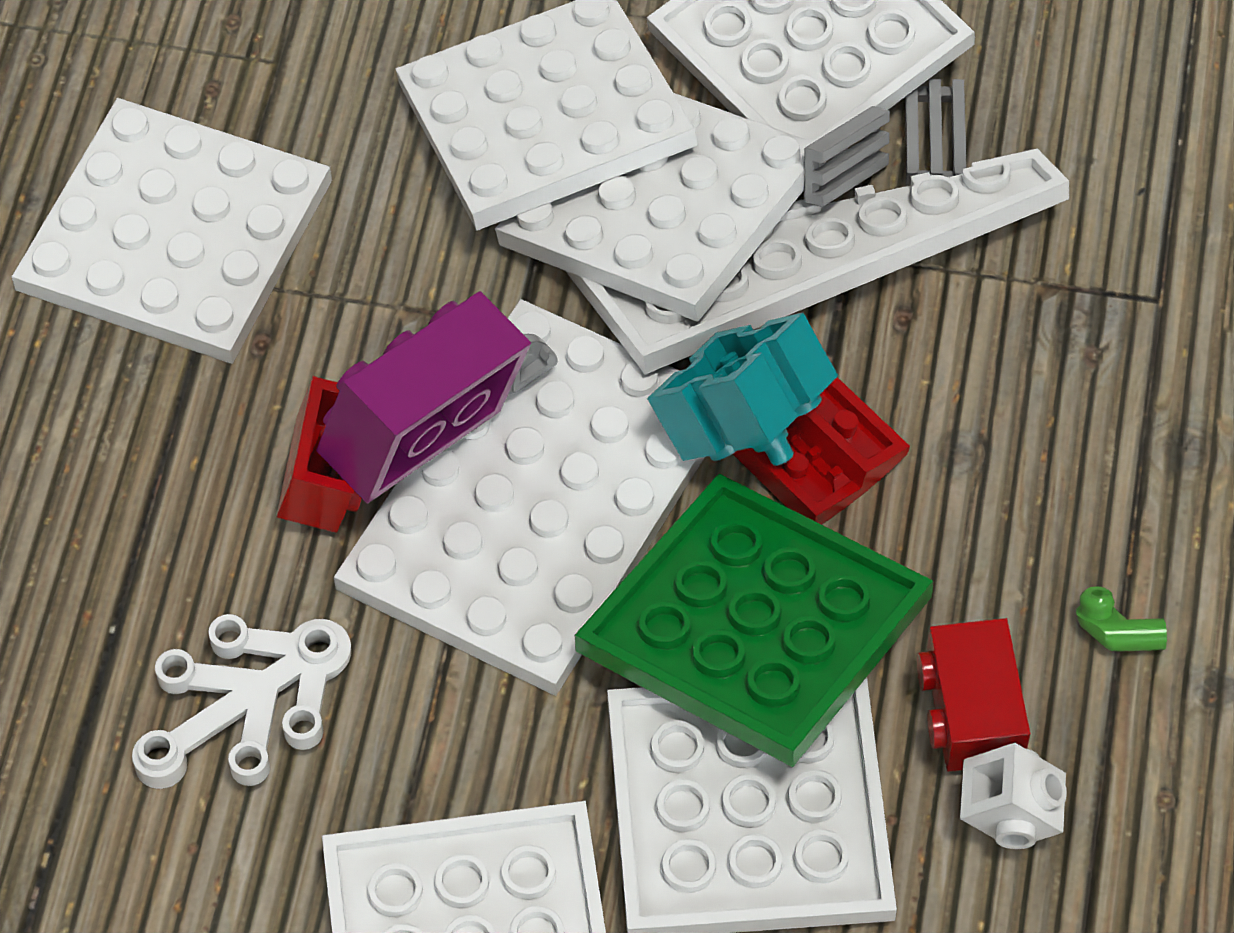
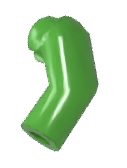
[1076,586,1167,651]

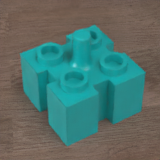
[647,313,838,466]

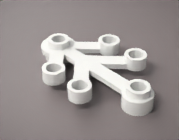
[132,614,351,789]

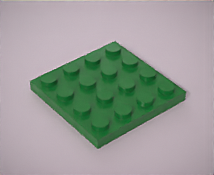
[574,474,933,767]

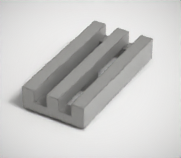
[905,79,966,185]
[804,106,890,207]

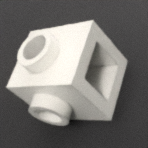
[960,743,1067,849]

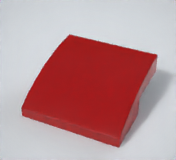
[733,377,910,525]

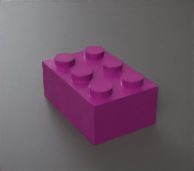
[316,291,532,504]

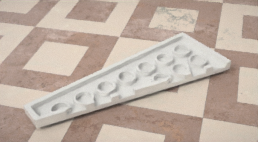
[566,149,1069,374]

